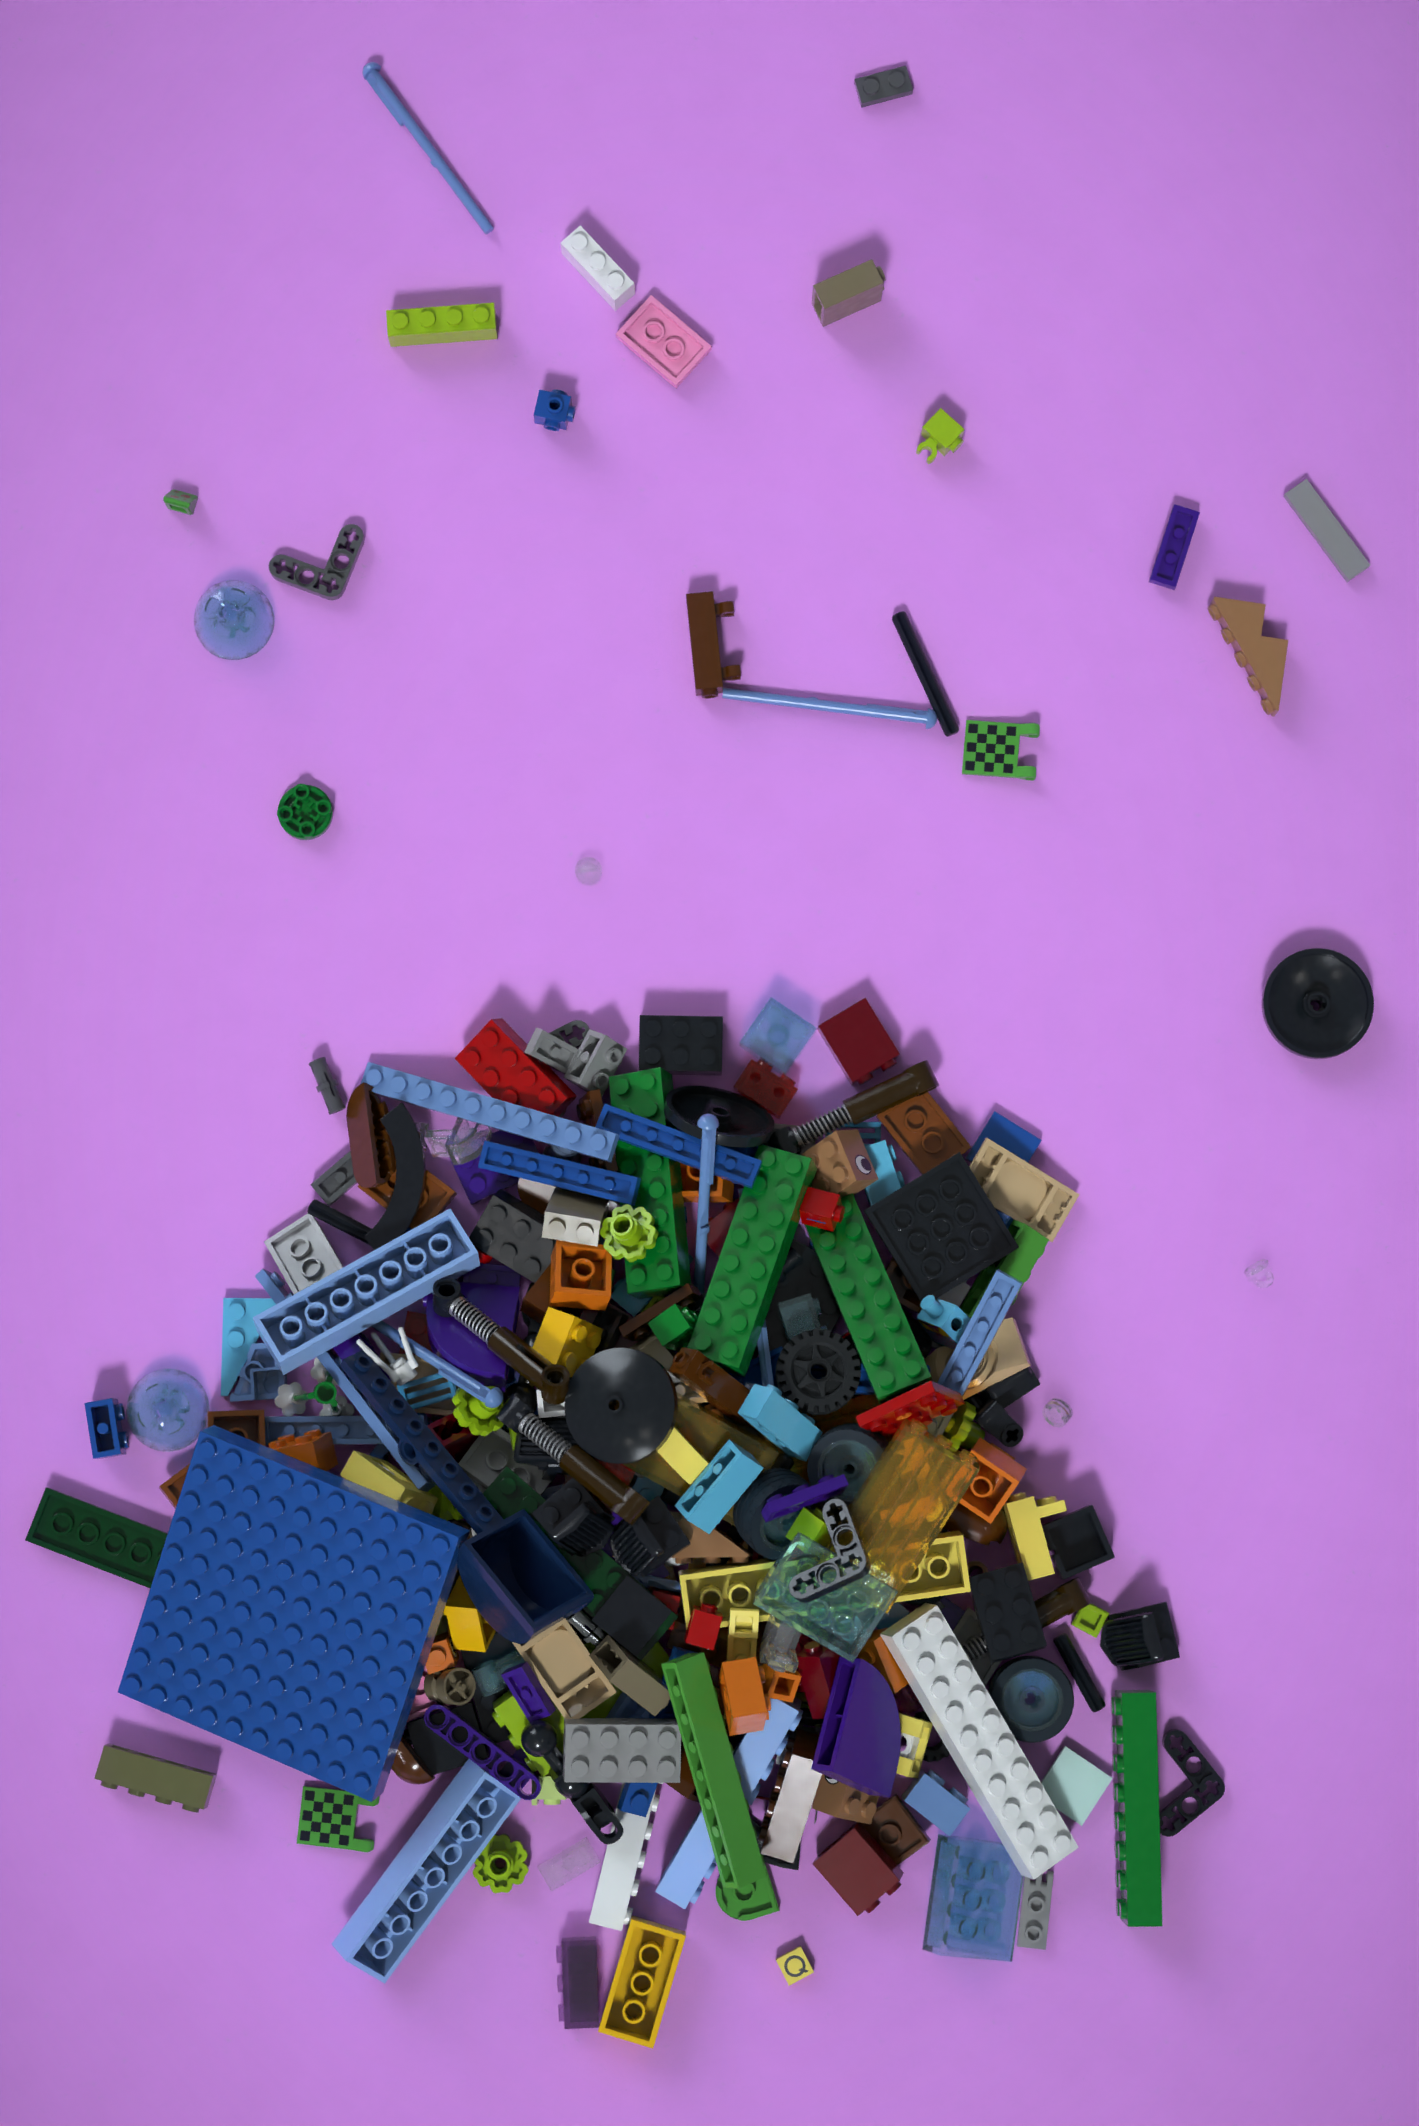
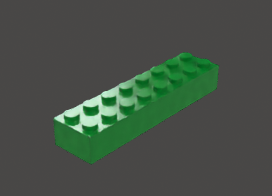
[609,1067,691,1299]
[688,1145,817,1377]
[804,1193,933,1405]
[1111,1690,1163,1927]

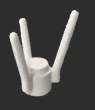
[356,1327,419,1386]

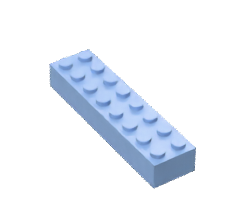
[253,1209,480,1375]
[655,1697,803,1909]
[332,1759,521,1983]

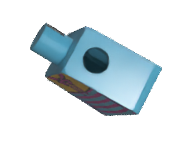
[917,1295,970,1350]

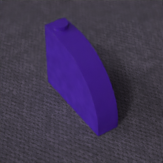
[423,1282,521,1392]
[811,1657,901,1798]

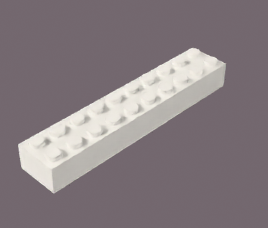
[880,1603,1079,1880]

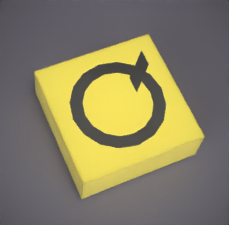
[776,1945,814,1986]

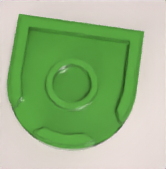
[716,1855,780,1921]

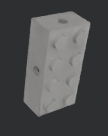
[563,1718,681,1783]

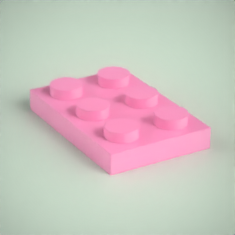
[616,295,712,389]

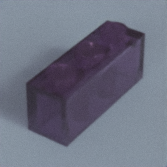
[556,1936,600,2029]

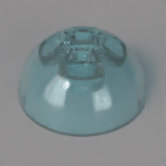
[194,580,275,660]
[126,1369,209,1452]

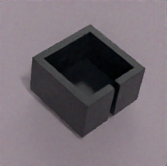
[1042,1505,1115,1580]

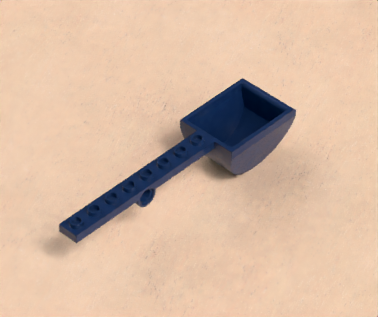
[340,1350,594,1644]

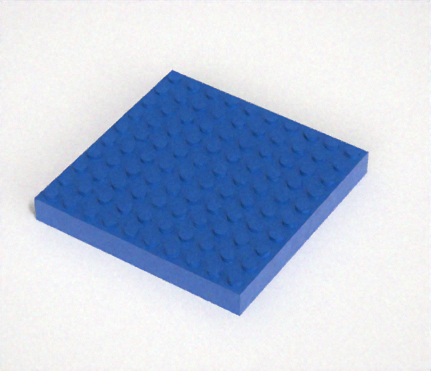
[118,1425,470,1802]

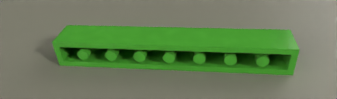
[661,1652,767,1889]

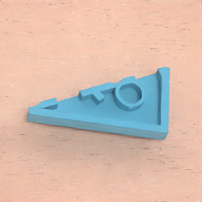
[221,1298,276,1396]

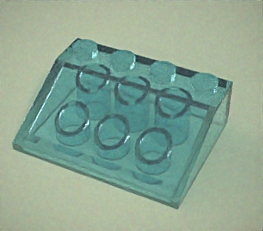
[753,1532,898,1663]
[922,1834,1024,1962]

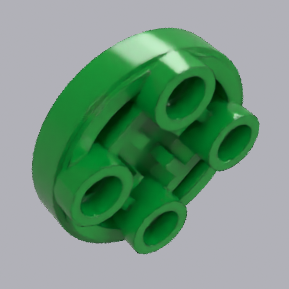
[277,784,333,840]

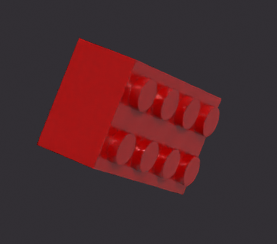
[455,1018,577,1117]

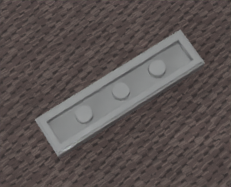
[1283,479,1370,582]

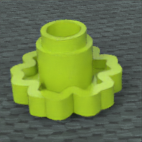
[600,1204,659,1262]
[452,1386,504,1437]
[936,1401,985,1455]
[473,1834,529,1893]

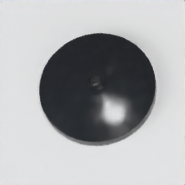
[1262,948,1374,1059]
[663,1086,774,1148]
[564,1348,678,1464]

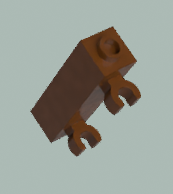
[686,591,741,699]
[668,1347,754,1429]

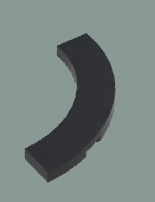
[364,1102,426,1250]

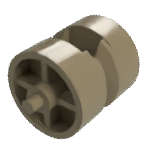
[424,1667,476,1705]

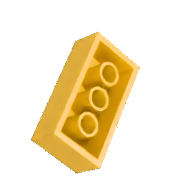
[598,1915,686,2049]

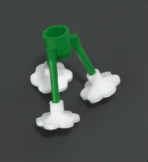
[275,1354,354,1416]

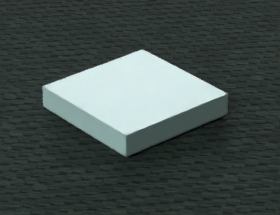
[1041,1745,1113,1826]

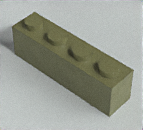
[94,1744,217,1813]

